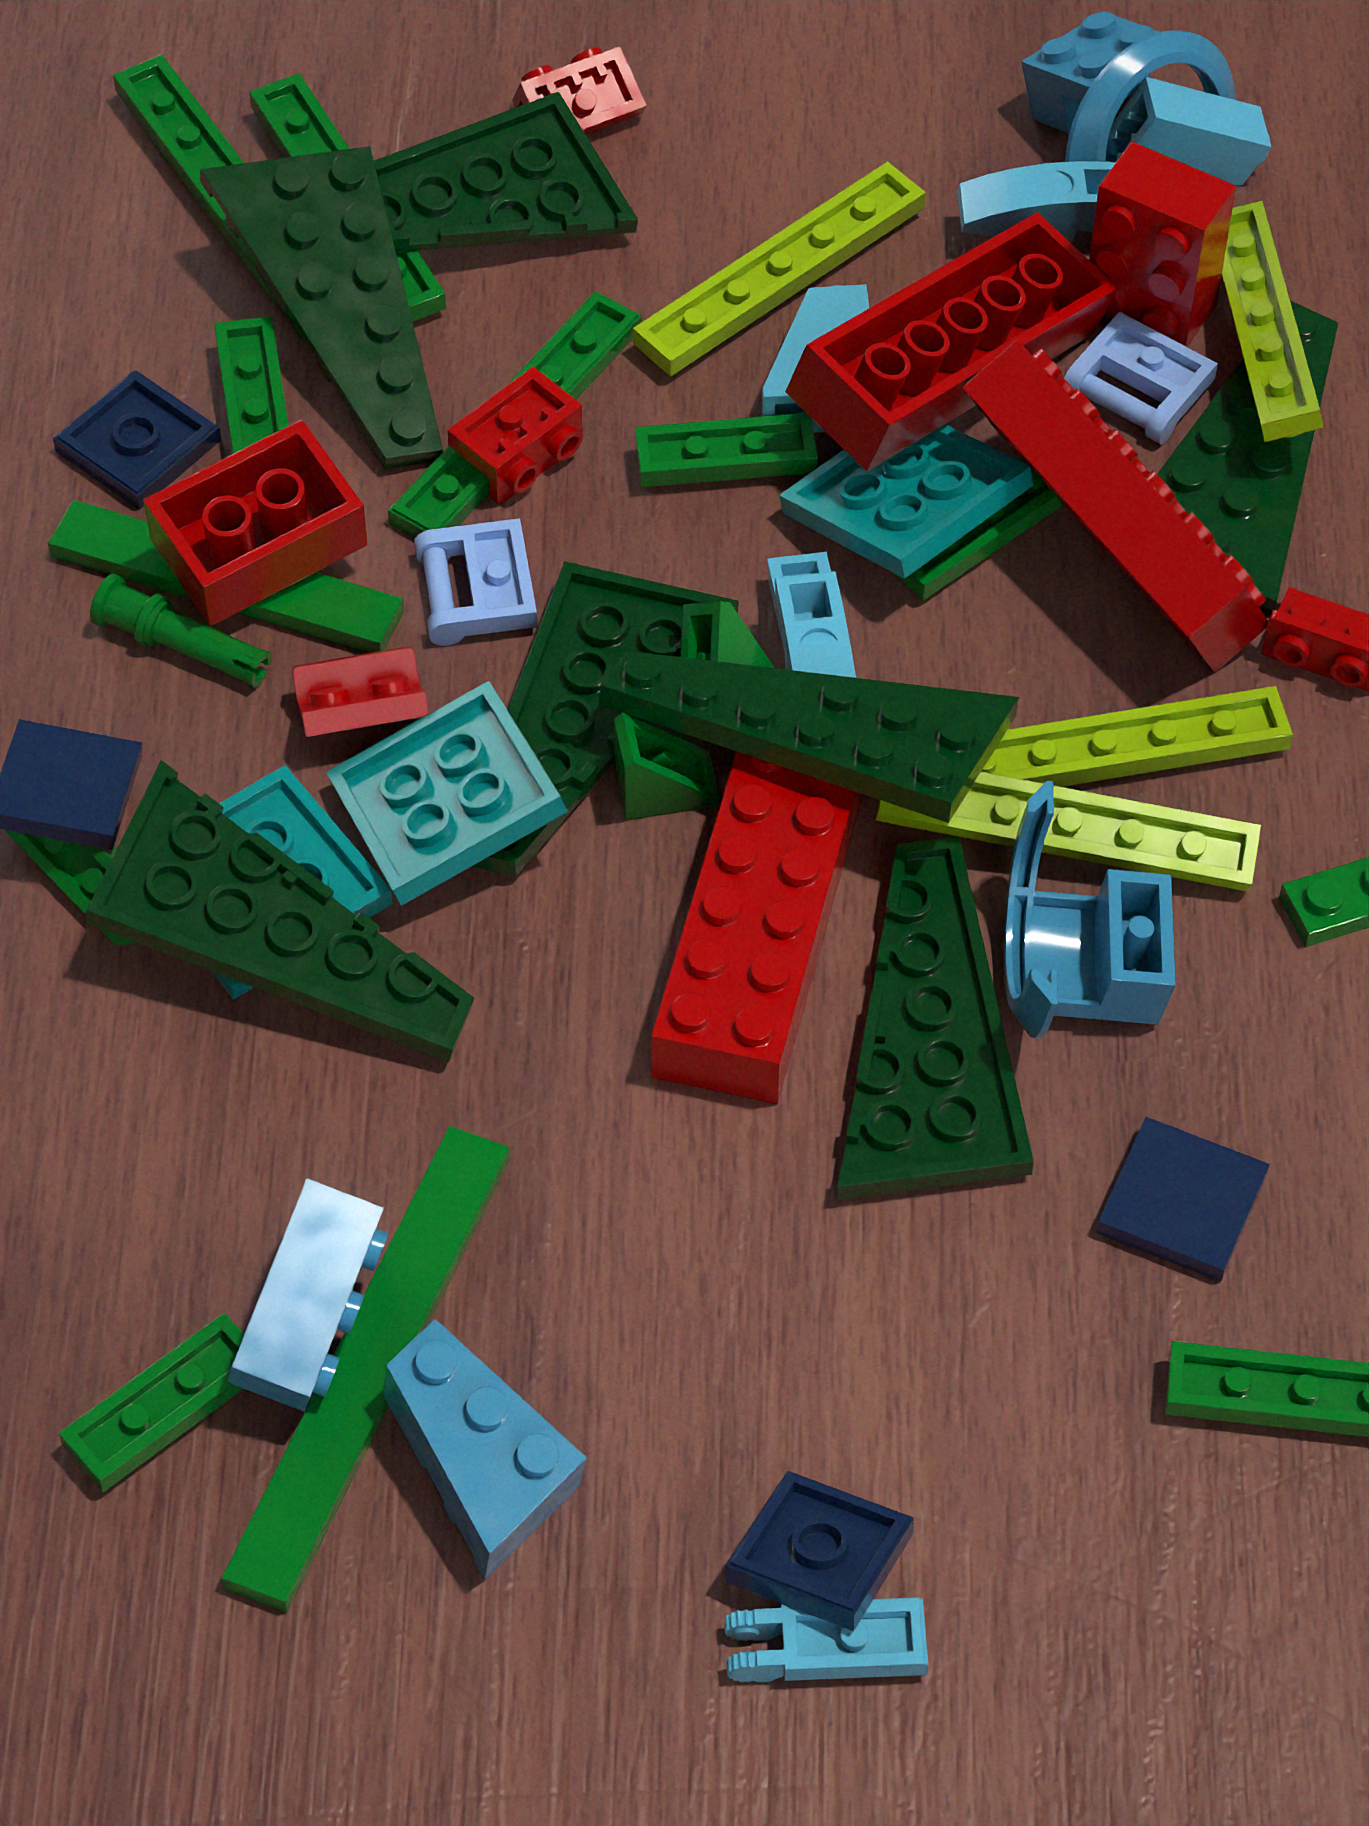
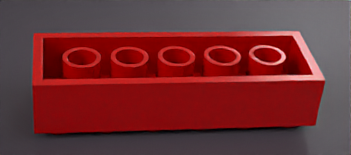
[785,212,1118,471]
[962,339,1268,673]
[651,751,863,1105]

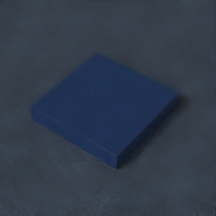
[53,370,221,510]
[0,719,142,850]
[1096,1117,1270,1281]
[725,1471,914,1632]

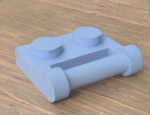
[1064,312,1218,445]
[414,518,537,646]

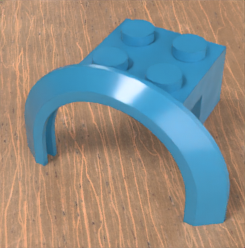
[1021,11,1236,162]
[1003,781,1176,1039]

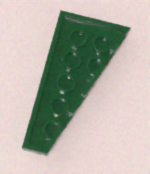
[374,92,638,252]
[200,146,443,469]
[1157,300,1338,615]
[471,561,739,877]
[599,651,1019,823]
[85,760,474,1062]
[836,836,1034,1200]

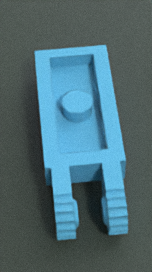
[724,1597,928,1683]

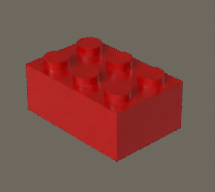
[1089,141,1236,347]
[143,419,368,626]

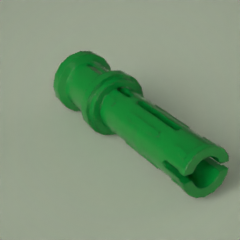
[90,573,272,688]

